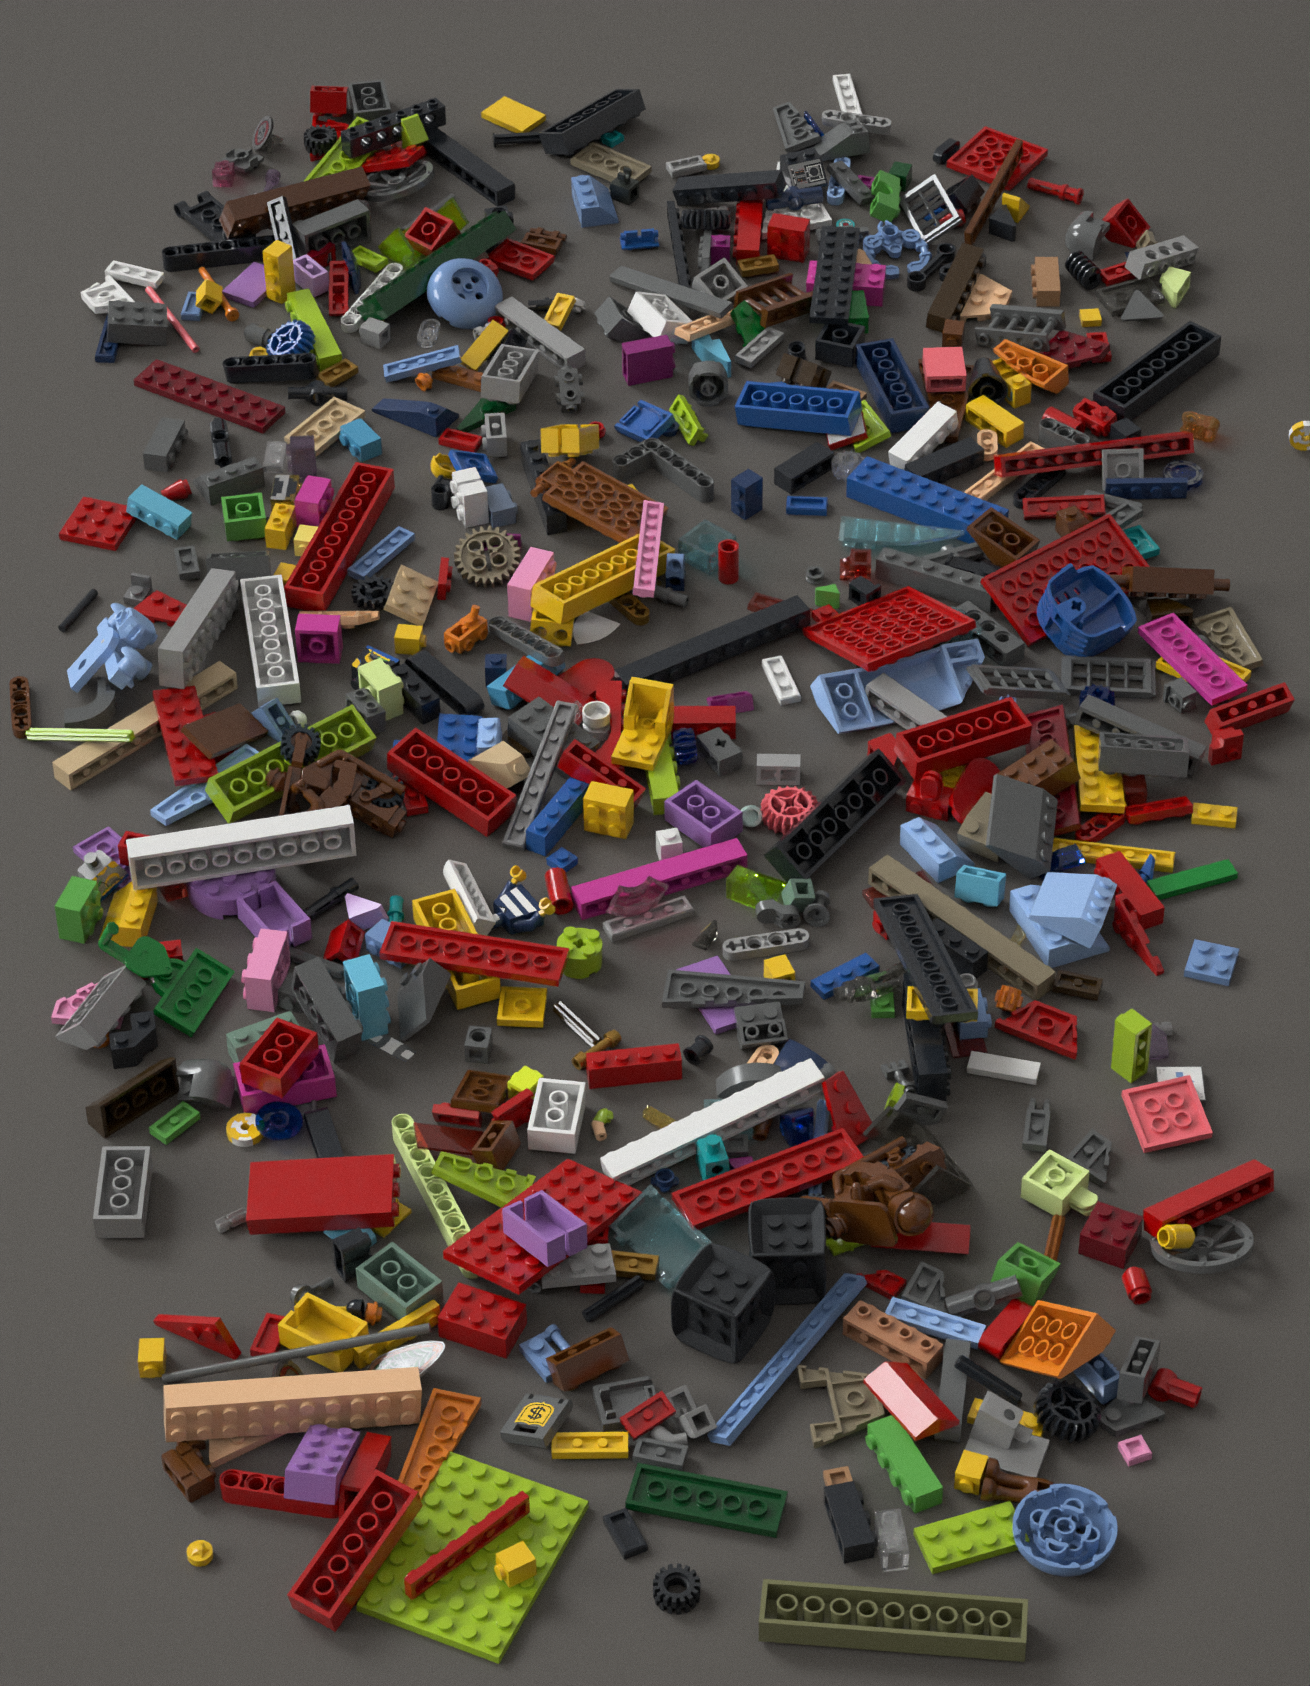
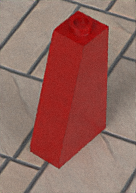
[339,1432,392,1520]

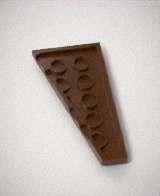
[918,359,974,443]

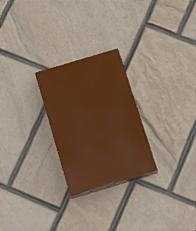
[450,1070,512,1113]

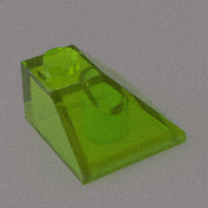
[726,865,787,909]

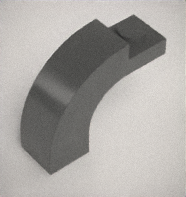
[64,677,117,729]

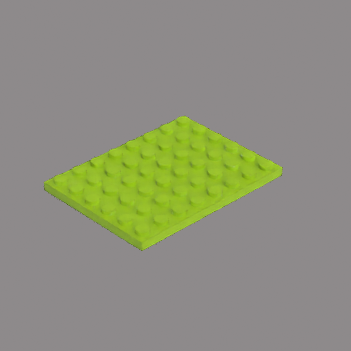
[356,1452,589,1664]

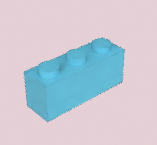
[126,484,192,540]

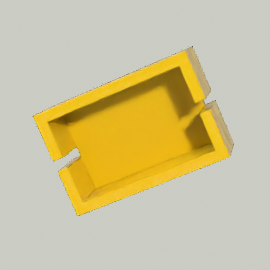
[541,424,599,457]
[278,1292,369,1373]

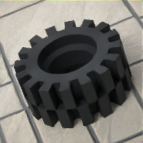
[304,125,337,156]
[653,1563,700,1615]

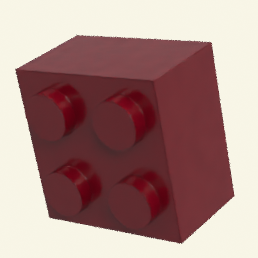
[1078,1201,1143,1269]

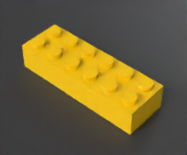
[412,889,501,1010]

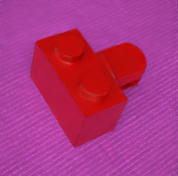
[906,770,954,822]

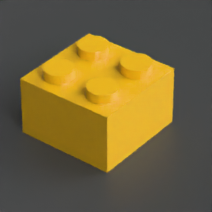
[583,781,634,839]

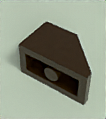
[1145,597,1193,628]

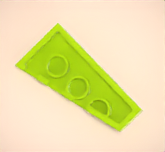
[430,1151,536,1208]

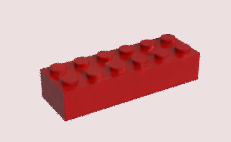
[894,697,1032,780]
[387,727,517,838]
[287,1469,423,1632]

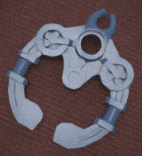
[863,220,932,279]

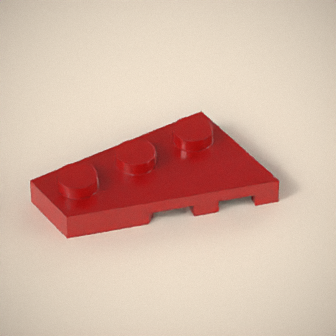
[822,1070,878,1146]

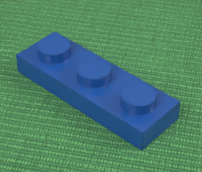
[810,953,880,1000]

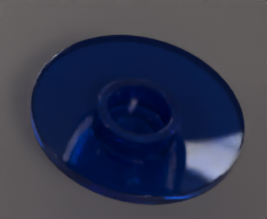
[255,1101,303,1141]

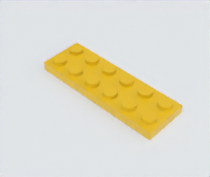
[1073,725,1125,814]

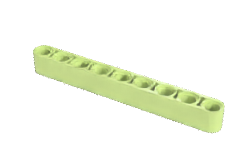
[392,1114,480,1279]

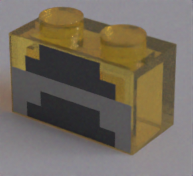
[270,474,303,512]

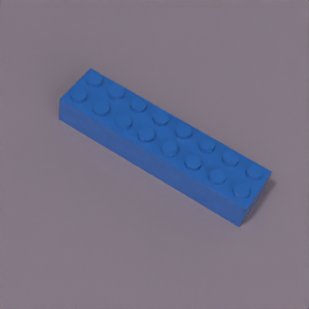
[846,456,1009,544]

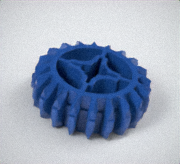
[266,319,316,355]

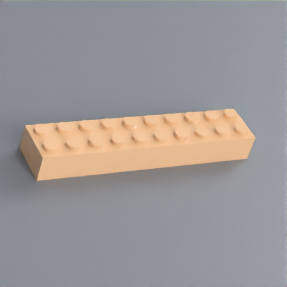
[164,1367,422,1442]

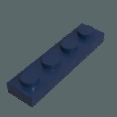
[1105,477,1188,499]

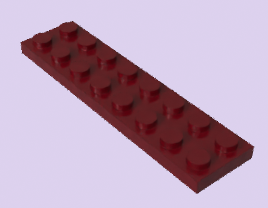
[134,359,286,434]
[1025,705,1082,836]

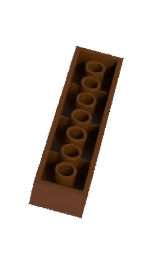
[219,167,371,239]

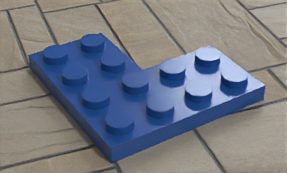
[391,713,482,775]

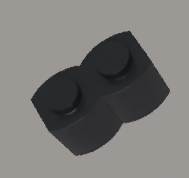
[332,1227,372,1282]

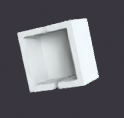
[450,467,489,528]

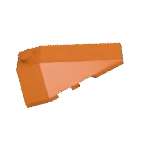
[993,339,1069,394]

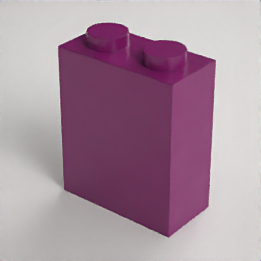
[622,334,675,386]

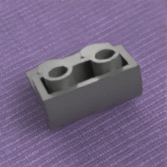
[734,1001,788,1049]

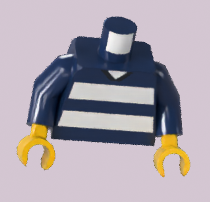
[492,865,555,935]

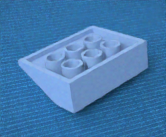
[1028,872,1117,949]
[1009,885,1110,968]

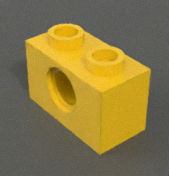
[265,503,297,550]

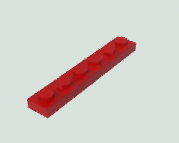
[404,1491,530,1600]

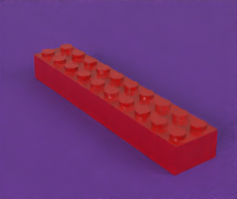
[284,462,395,611]

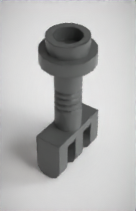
[881,1059,917,1094]

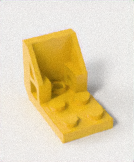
[611,677,674,771]

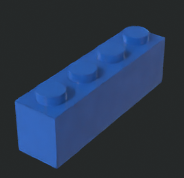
[526,777,589,857]

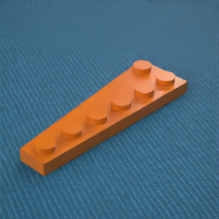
[398,1388,481,1500]

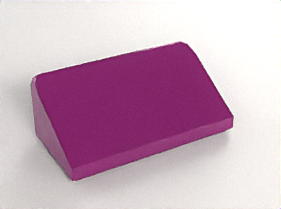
[706,691,754,713]

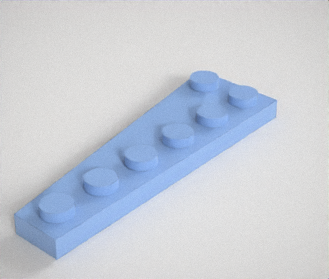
[150,744,259,826]

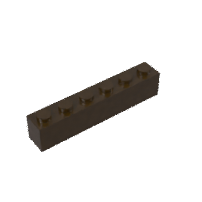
[926,243,986,333]

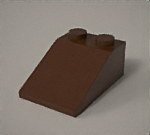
[966,507,1040,568]

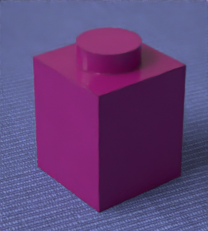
[711,235,730,265]

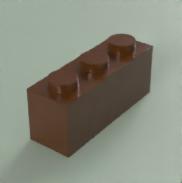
[546,1327,630,1392]

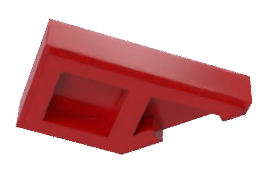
[856,1269,907,1300]

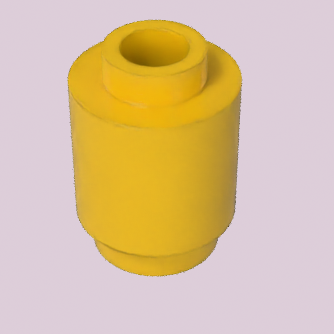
[1157,1224,1195,1249]

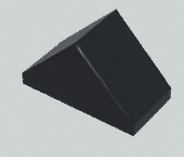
[988,204,1016,242]

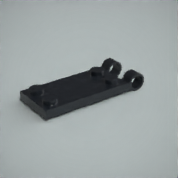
[174,190,256,242]

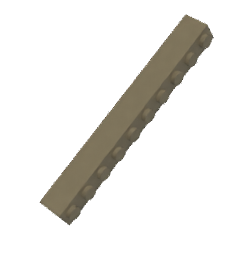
[868,854,1056,1001]

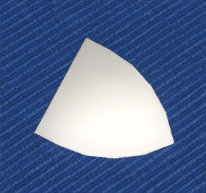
[573,611,620,644]

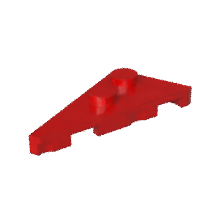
[1112,893,1164,976]
[153,1314,242,1360]

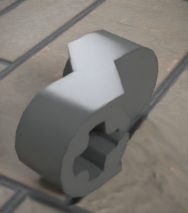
[755,899,801,929]

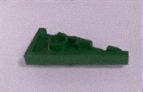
[457,398,516,433]

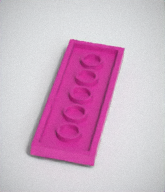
[1138,613,1247,706]

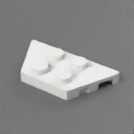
[81,275,135,314]

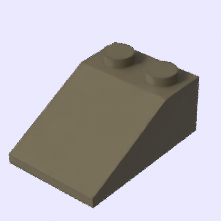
[957,792,1000,862]

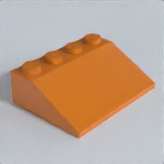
[999,1300,1116,1379]

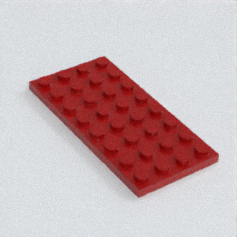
[980,513,1150,647]
[443,1159,643,1295]

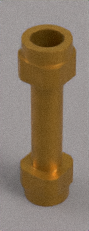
[572,1029,622,1070]

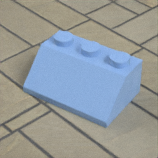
[900,817,975,883]

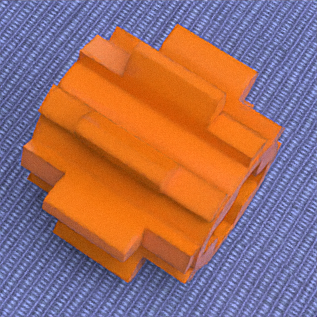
[994,985,1023,1013]

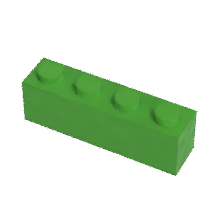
[865,1415,943,1514]

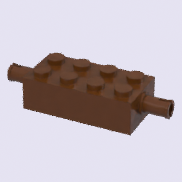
[1107,566,1230,599]

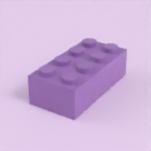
[284,1424,360,1505]

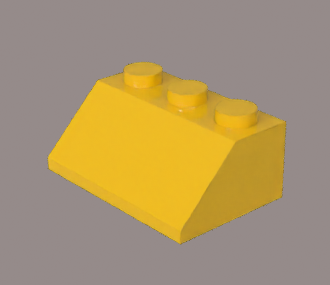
[99,881,158,947]

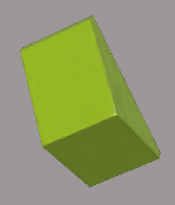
[401,114,429,149]

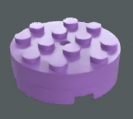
[186,868,277,920]

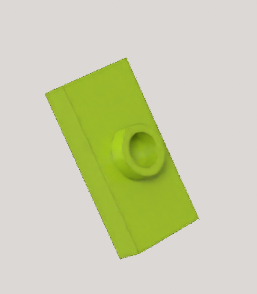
[352,245,388,273]

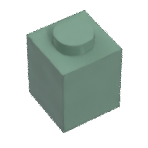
[781,879,815,912]

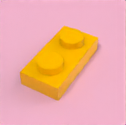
[544,293,576,331]
[1191,803,1238,829]

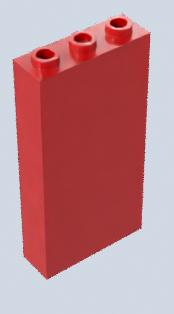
[246,1154,401,1235]

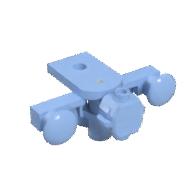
[67,603,158,693]

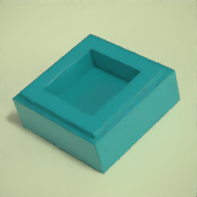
[599,130,624,148]

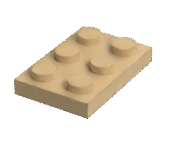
[384,565,438,626]

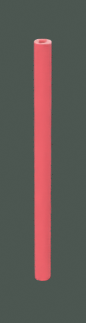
[145,286,200,353]

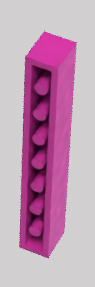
[571,838,747,920]

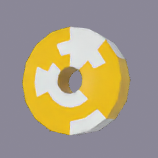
[1289,421,1310,451]
[226,1113,265,1147]

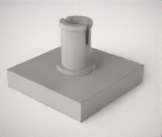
[1102,448,1144,491]

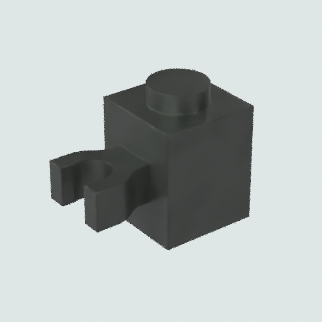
[609,167,639,205]

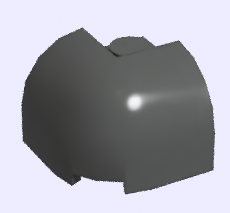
[1065,211,1110,261]
[176,1059,236,1109]

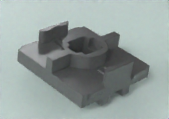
[221,148,264,173]

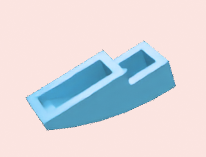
[692,334,731,378]

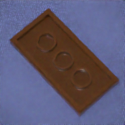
[181,703,268,759]

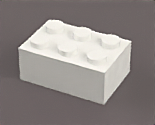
[627,291,692,345]
[527,1078,586,1154]

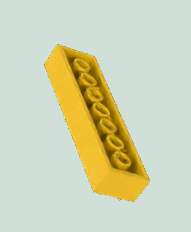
[530,533,675,625]

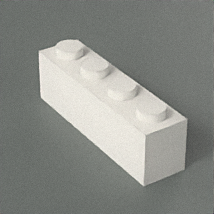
[888,402,958,470]

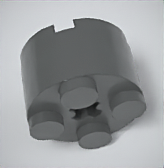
[688,361,728,407]

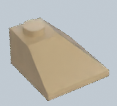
[468,741,530,788]

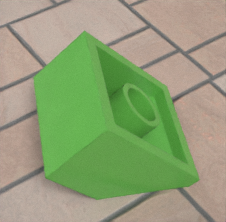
[990,1242,1061,1306]

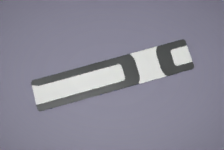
[365,1034,416,1062]

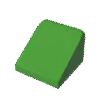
[815,584,840,609]

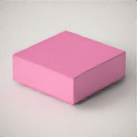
[1118,1435,1152,1466]

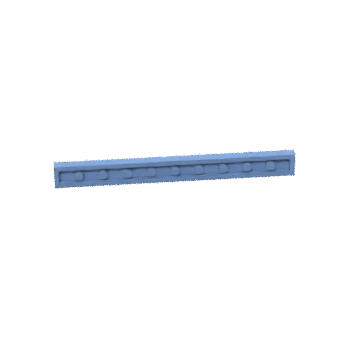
[707,1273,867,1446]

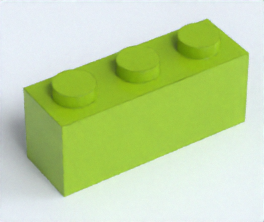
[1111,1009,1152,1083]

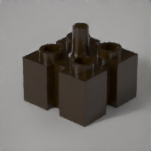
[776,353,832,388]

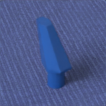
[1138,854,1155,883]

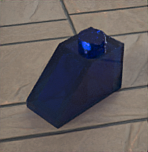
[780,1107,814,1148]

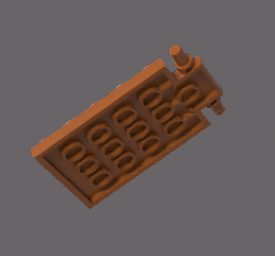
[530,457,669,543]

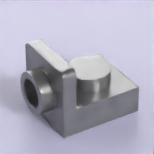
[123,573,153,606]

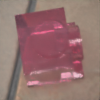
[212,160,235,187]

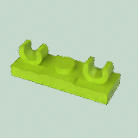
[669,394,708,446]

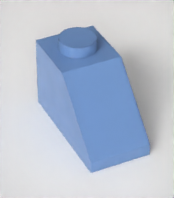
[251,697,296,742]

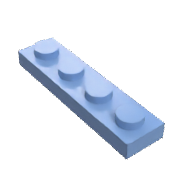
[885,1297,986,1350]

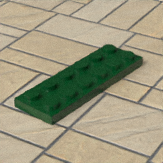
[625,1463,788,1538]

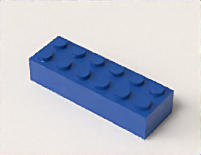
[735,381,863,436]

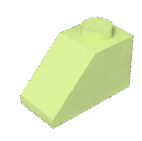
[1160,266,1191,308]

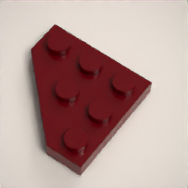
[1039,330,1110,369]

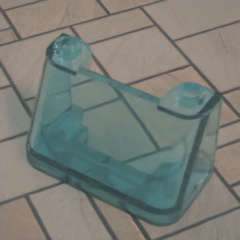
[610,1184,712,1290]

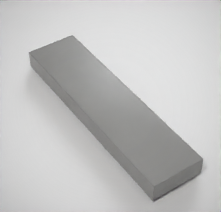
[603,895,694,942]

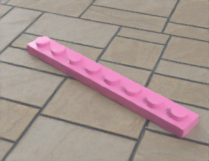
[633,500,664,598]

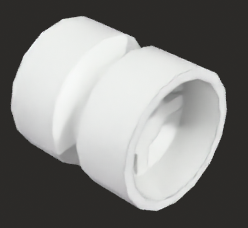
[582,701,611,742]

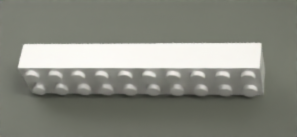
[126,805,357,890]

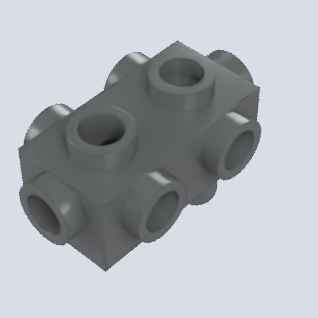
[554,365,585,413]

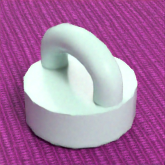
[741,805,762,827]

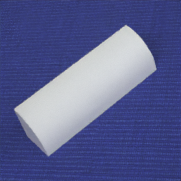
[443,859,496,936]

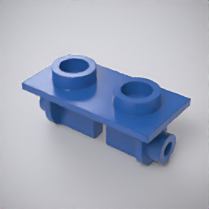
[620,228,659,250]

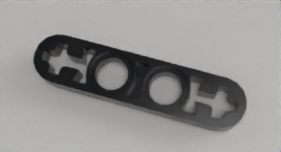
[1013,469,1066,509]

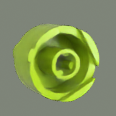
[557,926,602,979]

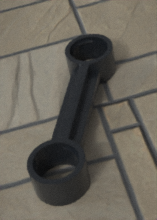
[907,243,956,292]

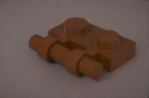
[521,227,567,255]

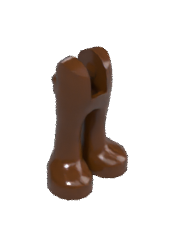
[980,1457,1055,1503]

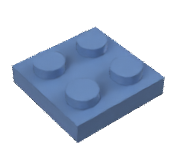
[1184,939,1239,986]

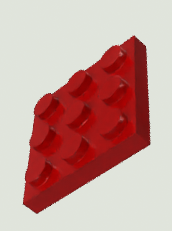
[59,497,137,551]

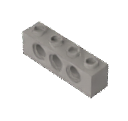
[1125,235,1199,280]

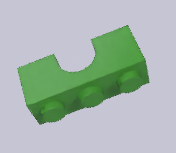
[870,170,901,222]

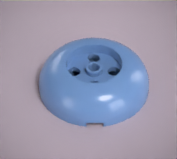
[427,258,503,329]
[1012,1484,1117,1577]

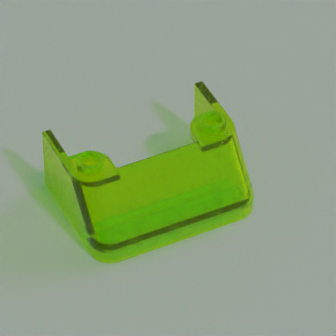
[378,197,469,267]

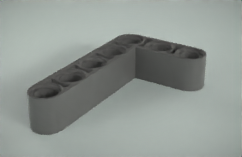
[613,438,714,503]

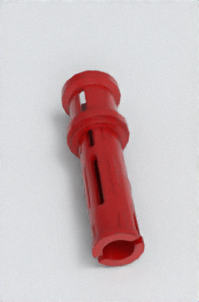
[1027,177,1084,205]

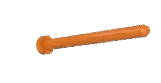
[199,267,239,321]

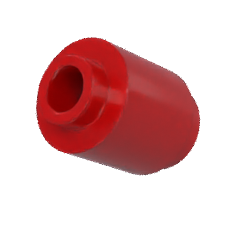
[1122,1267,1152,1305]

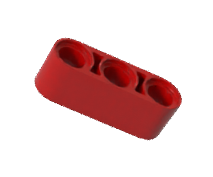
[978,1298,1033,1360]

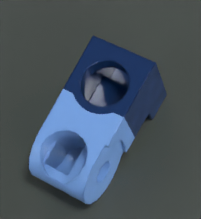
[666,553,686,591]

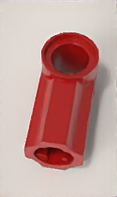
[1148,1368,1203,1408]

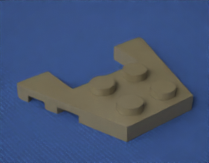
[797,1365,885,1448]

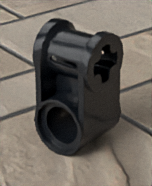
[431,475,453,510]

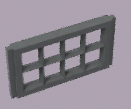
[900,174,963,245]
[1061,655,1156,699]
[966,664,1071,700]

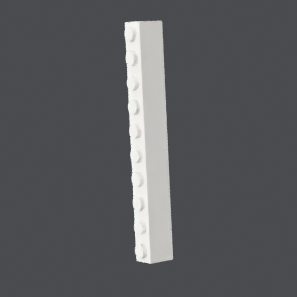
[600,1058,825,1186]

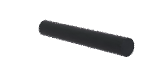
[58,589,98,632]

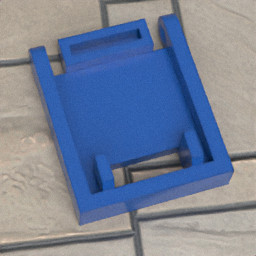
[614,400,676,442]

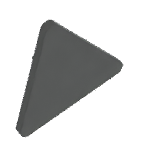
[1121,290,1163,322]

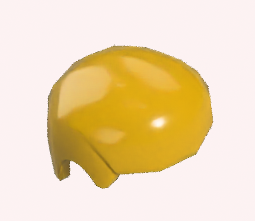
[430,453,456,479]

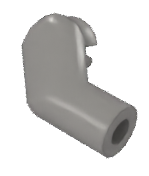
[651,1425,688,1445]

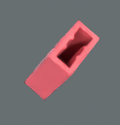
[922,347,967,392]

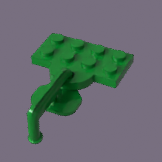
[98,922,235,1037]

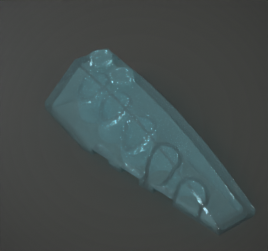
[839,516,964,550]

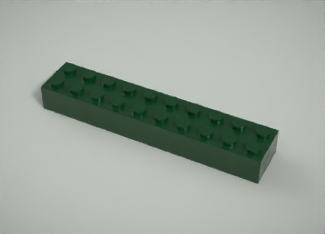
[357,210,517,321]

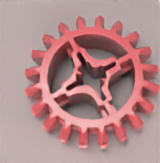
[760,785,818,836]

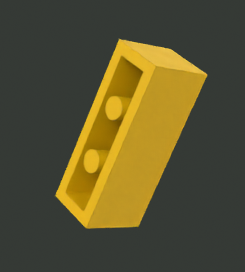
[263,240,296,304]
[965,395,1024,448]

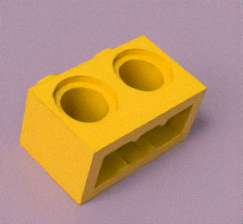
[530,609,575,647]

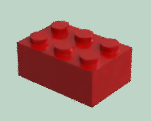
[240,1017,319,1098]
[437,1282,527,1359]

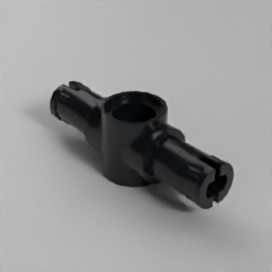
[288,380,347,406]

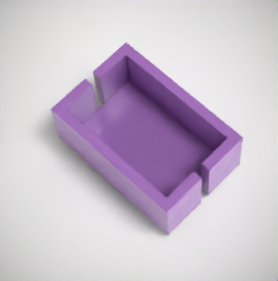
[236,881,312,947]
[502,1190,587,1267]

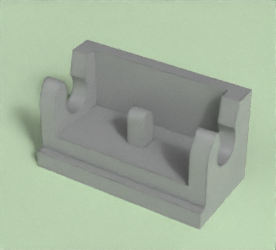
[756,754,801,785]

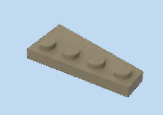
[1192,607,1263,670]

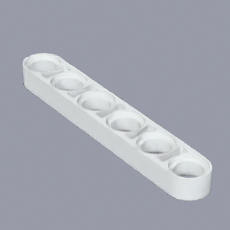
[341,263,403,333]

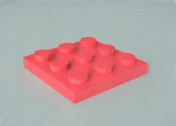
[1121,1075,1213,1153]

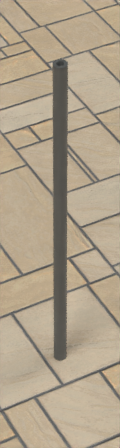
[162,1323,431,1384]

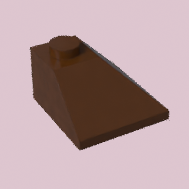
[1055,506,1095,537]

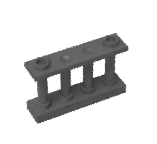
[975,304,1066,352]

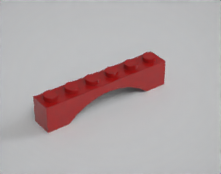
[595,681,626,773]

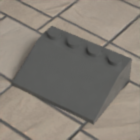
[986,774,1058,880]

